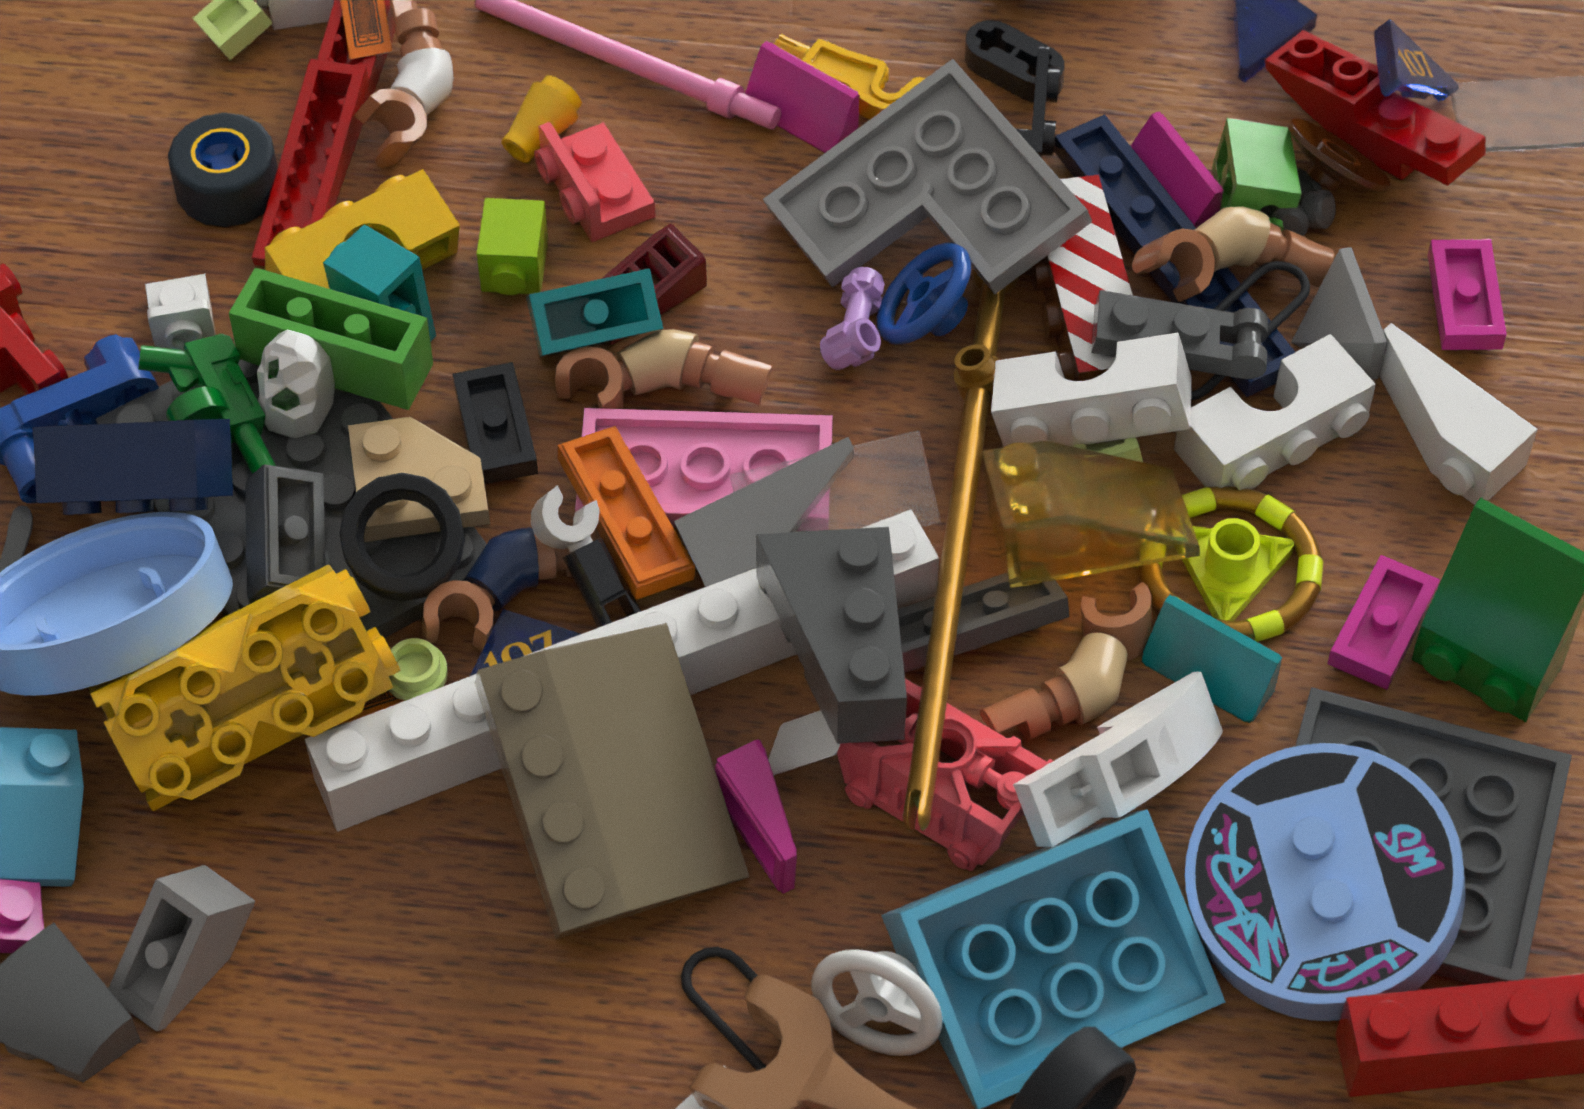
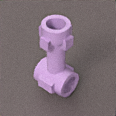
[820,267,885,370]

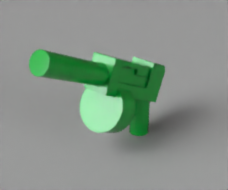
[138,333,276,474]

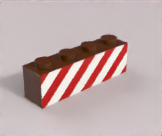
[1030,174,1133,381]

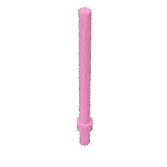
[475,0,781,130]

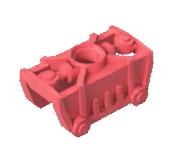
[837,678,1053,871]

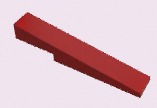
[251,0,396,266]

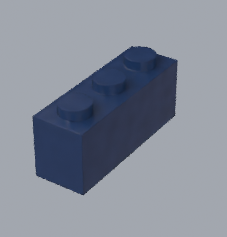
[33,419,233,515]

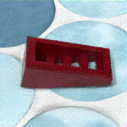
[601,223,707,345]

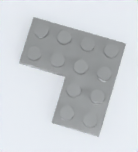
[763,59,1092,294]

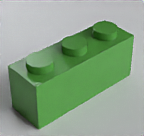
[229,267,433,410]

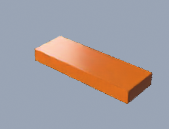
[557,426,695,600]

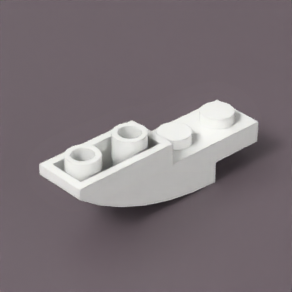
[1013,672,1223,847]

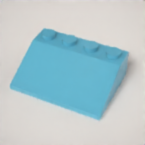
[881,809,1225,1109]

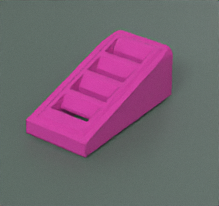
[715,740,797,894]

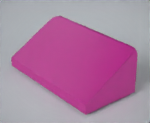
[745,41,859,153]
[1130,111,1224,228]

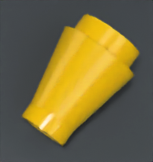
[501,75,582,163]

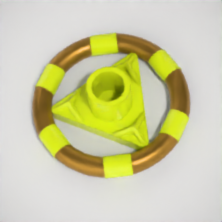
[1137,486,1323,642]

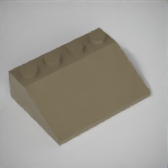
[475,623,749,939]

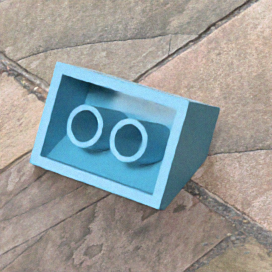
[0,727,84,887]

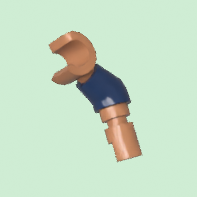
[420,527,619,653]

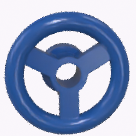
[876,243,971,345]

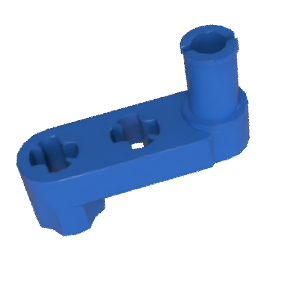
[0,334,159,504]

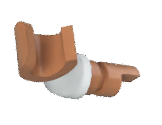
[354,0,454,168]

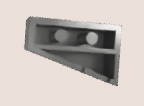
[756,527,907,744]

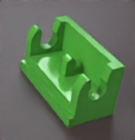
[1212,118,1301,231]

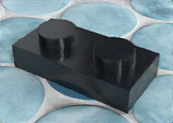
[452,362,538,484]

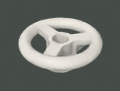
[811,950,942,1056]

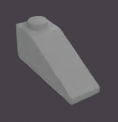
[674,437,854,587]

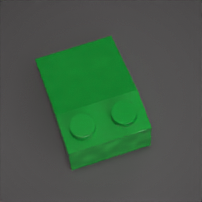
[1411,497,1584,722]

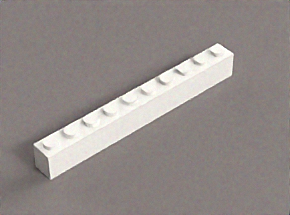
[305,509,939,832]

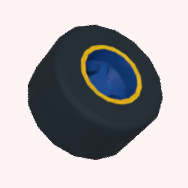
[168,112,278,227]

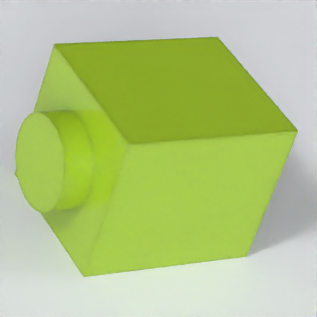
[477,198,548,295]

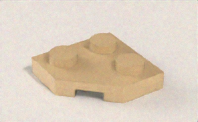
[348,417,490,542]

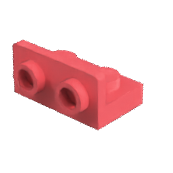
[534,122,656,242]

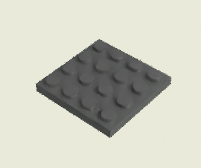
[1295,687,1572,984]

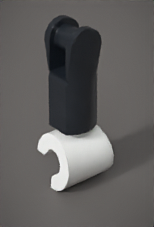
[530,485,642,628]

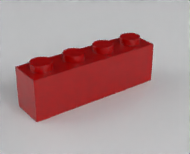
[1335,973,1584,1097]

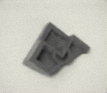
[0,922,141,1083]

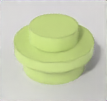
[388,638,448,701]

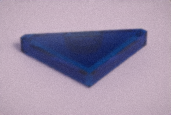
[1234,0,1317,83]

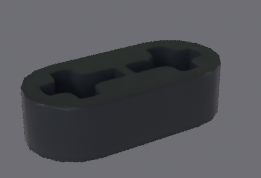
[965,20,1065,103]

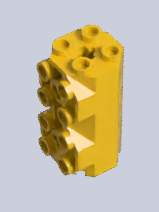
[89,564,401,811]

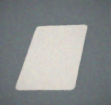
[768,710,840,776]

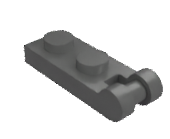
[1091,290,1268,379]

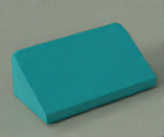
[1142,594,1282,723]

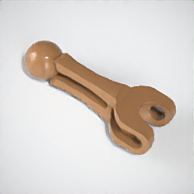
[689,974,915,1109]

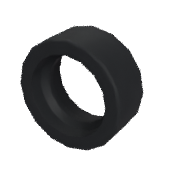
[339,473,465,601]
[1010,1027,1137,1109]

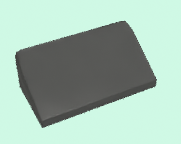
[245,464,325,600]

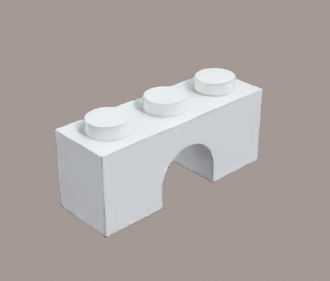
[991,333,1192,456]
[1174,334,1376,490]

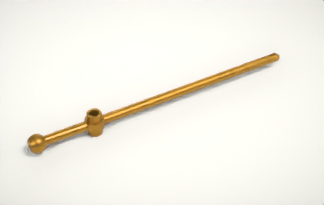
[903,269,1019,832]

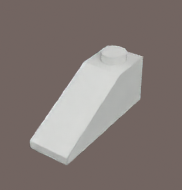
[1379,323,1538,505]

